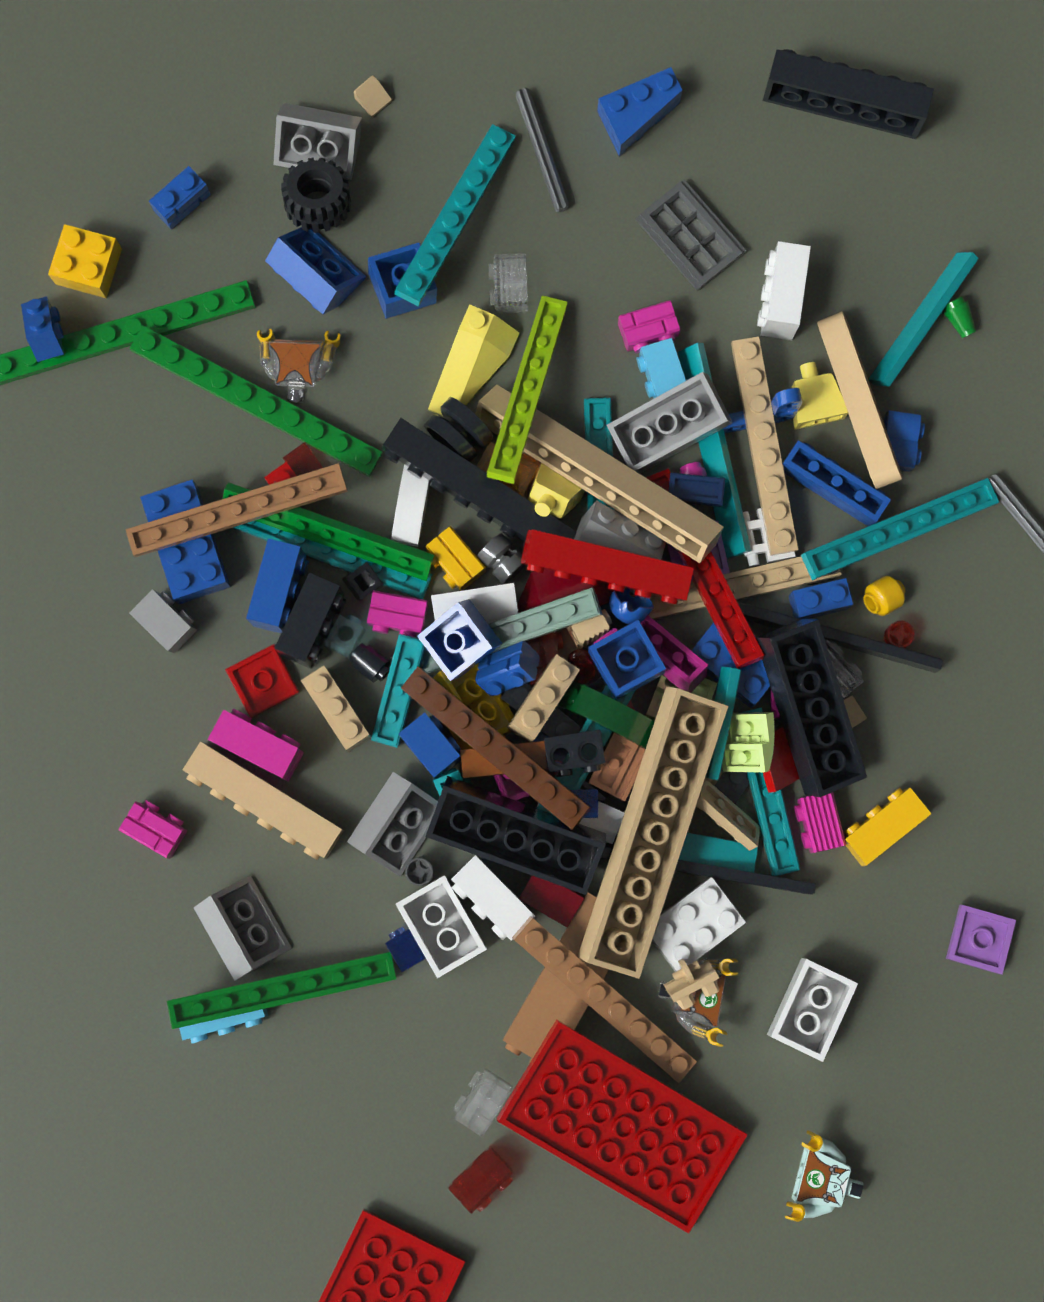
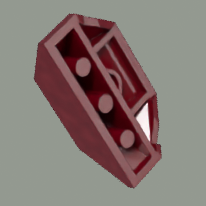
[517,569,625,613]

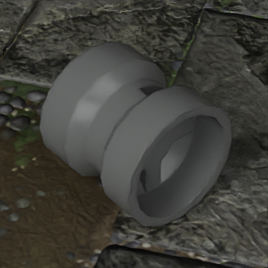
[405,858,434,886]

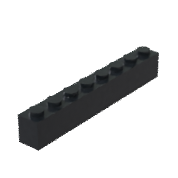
[381,418,576,546]

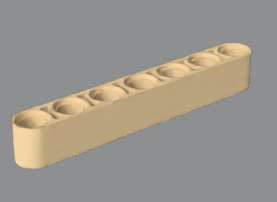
[817,311,903,489]

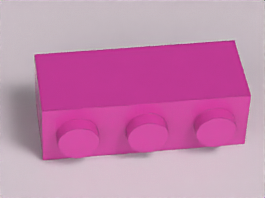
[641,615,708,693]

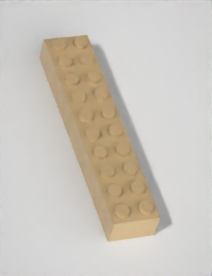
[577,687,728,979]

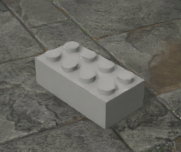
[607,372,733,474]

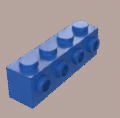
[783,440,891,526]

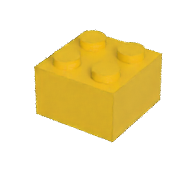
[48,224,122,298]

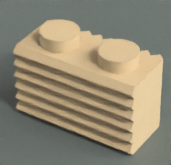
[567,609,612,651]

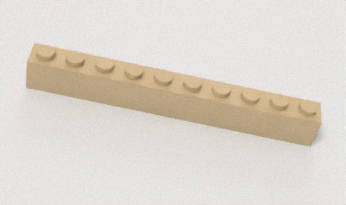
[475,384,724,563]

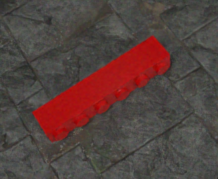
[521,529,694,605]

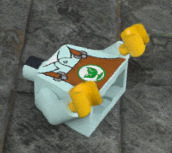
[785,1130,863,1222]

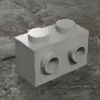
[129,589,197,654]

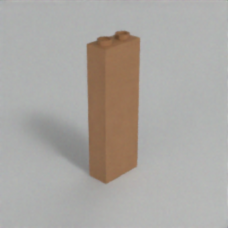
[503,892,609,1062]

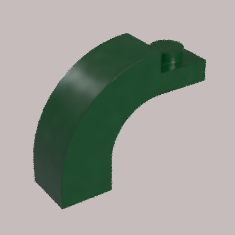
[559,681,655,749]

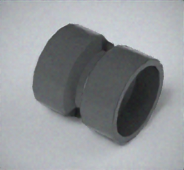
[477,533,526,584]

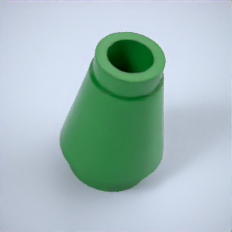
[943,296,976,338]

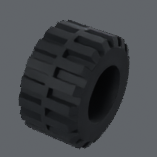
[281,157,351,233]

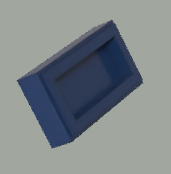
[668,473,725,507]

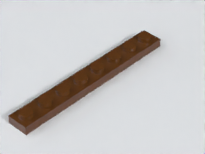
[401,666,591,830]

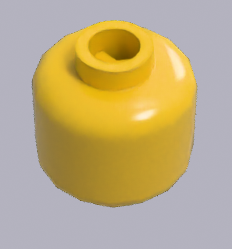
[863,576,905,616]

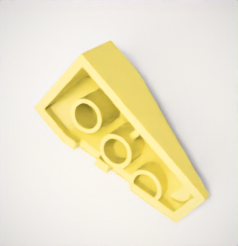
[428,304,519,416]

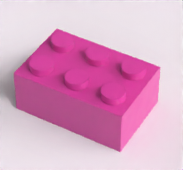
[207,709,304,782]

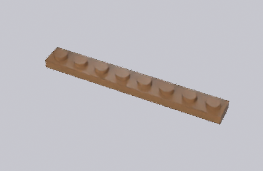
[125,463,348,558]
[512,916,697,1083]

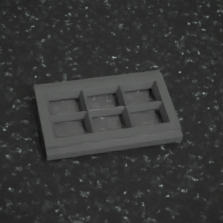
[635,179,746,291]

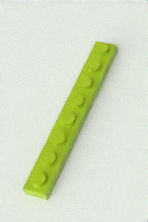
[487,295,568,484]

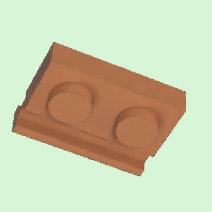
[588,733,645,801]

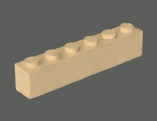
[183,742,344,860]

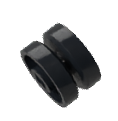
[424,397,493,462]

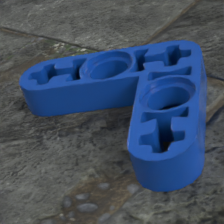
[723,388,803,434]

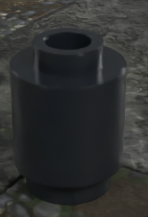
[349,643,390,683]

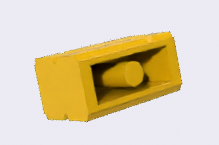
[425,526,486,591]

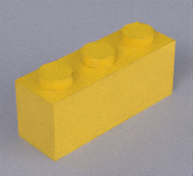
[844,787,931,866]

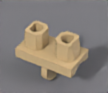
[663,959,719,1010]

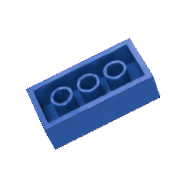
[140,479,231,604]

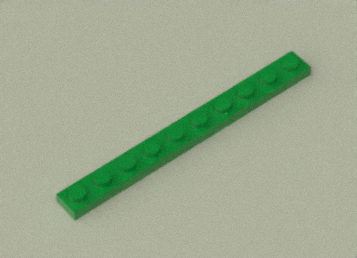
[0,280,256,385]
[129,325,382,477]

